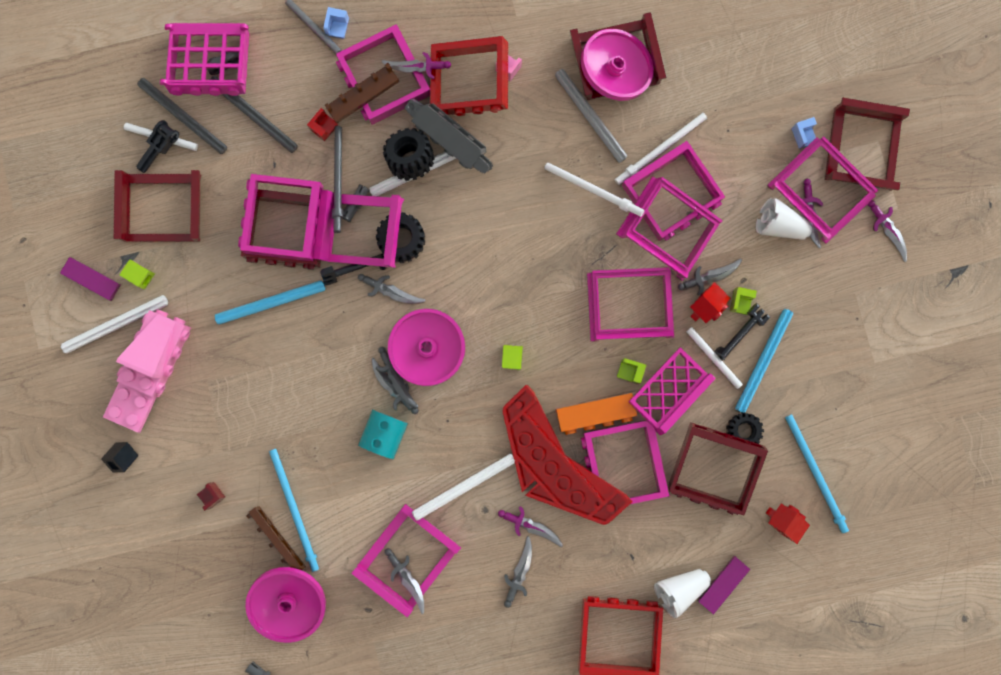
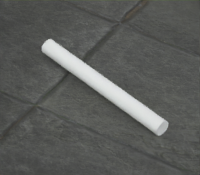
[124,123,198,151]
[686,327,743,389]

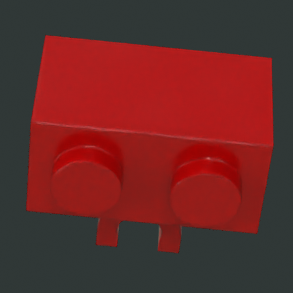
[690,282,731,323]
[766,503,810,544]

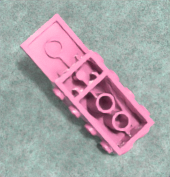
[103,309,191,433]

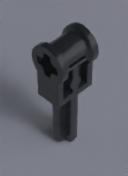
[136,120,180,173]

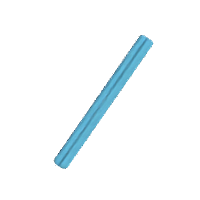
[215,281,325,324]
[735,309,793,413]

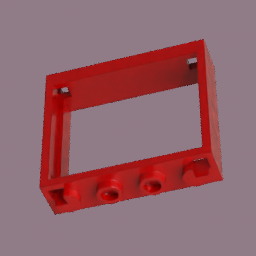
[430,36,508,116]
[578,596,663,675]

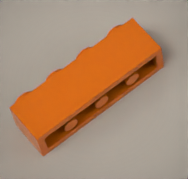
[555,393,637,435]

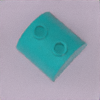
[358,409,408,459]

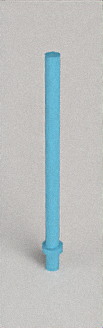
[785,414,849,534]
[269,449,319,572]

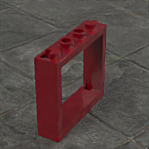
[241,189,321,270]
[668,422,768,516]

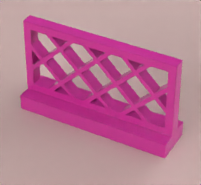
[628,347,716,435]

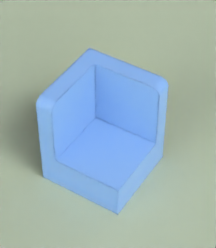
[323,7,349,39]
[791,117,817,149]

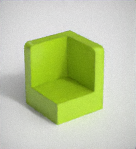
[119,260,155,289]
[730,287,757,315]
[502,345,523,370]
[617,358,646,384]

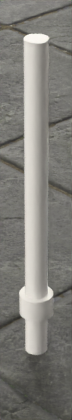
[615,113,707,185]
[545,163,644,217]

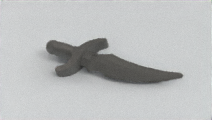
[375,347,418,408]

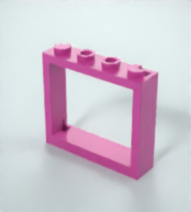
[336,24,430,125]
[622,141,725,241]
[238,174,323,261]
[581,420,669,504]

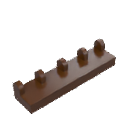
[325,63,400,124]
[246,506,306,570]

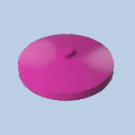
[581,29,654,101]
[388,309,465,386]
[245,567,326,643]

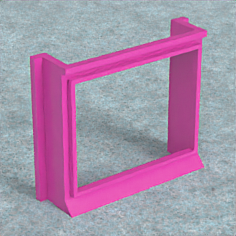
[767,136,879,244]
[616,177,723,281]
[313,190,405,268]
[587,267,674,342]
[351,504,461,618]

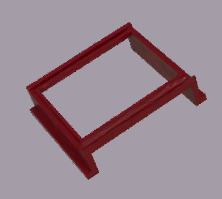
[570,12,667,100]
[825,97,910,191]
[113,170,202,242]

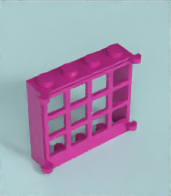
[160,23,249,96]

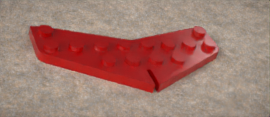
[502,385,633,525]

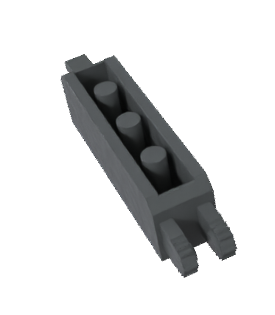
[405,99,493,174]

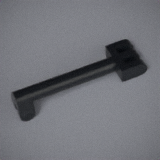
[320,254,387,285]
[714,303,770,360]

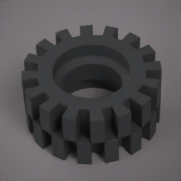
[726,413,764,444]

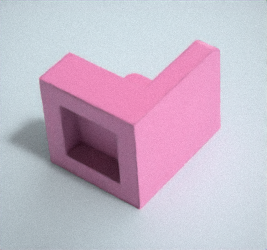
[495,55,522,81]

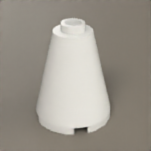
[756,198,812,240]
[654,569,711,618]

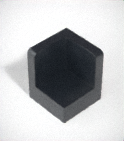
[101,442,138,473]

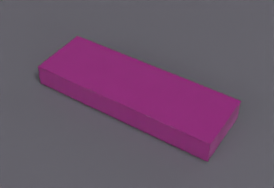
[60,257,121,301]
[697,556,750,615]

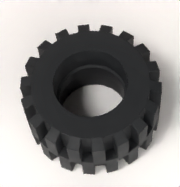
[383,128,435,181]
[376,212,425,263]

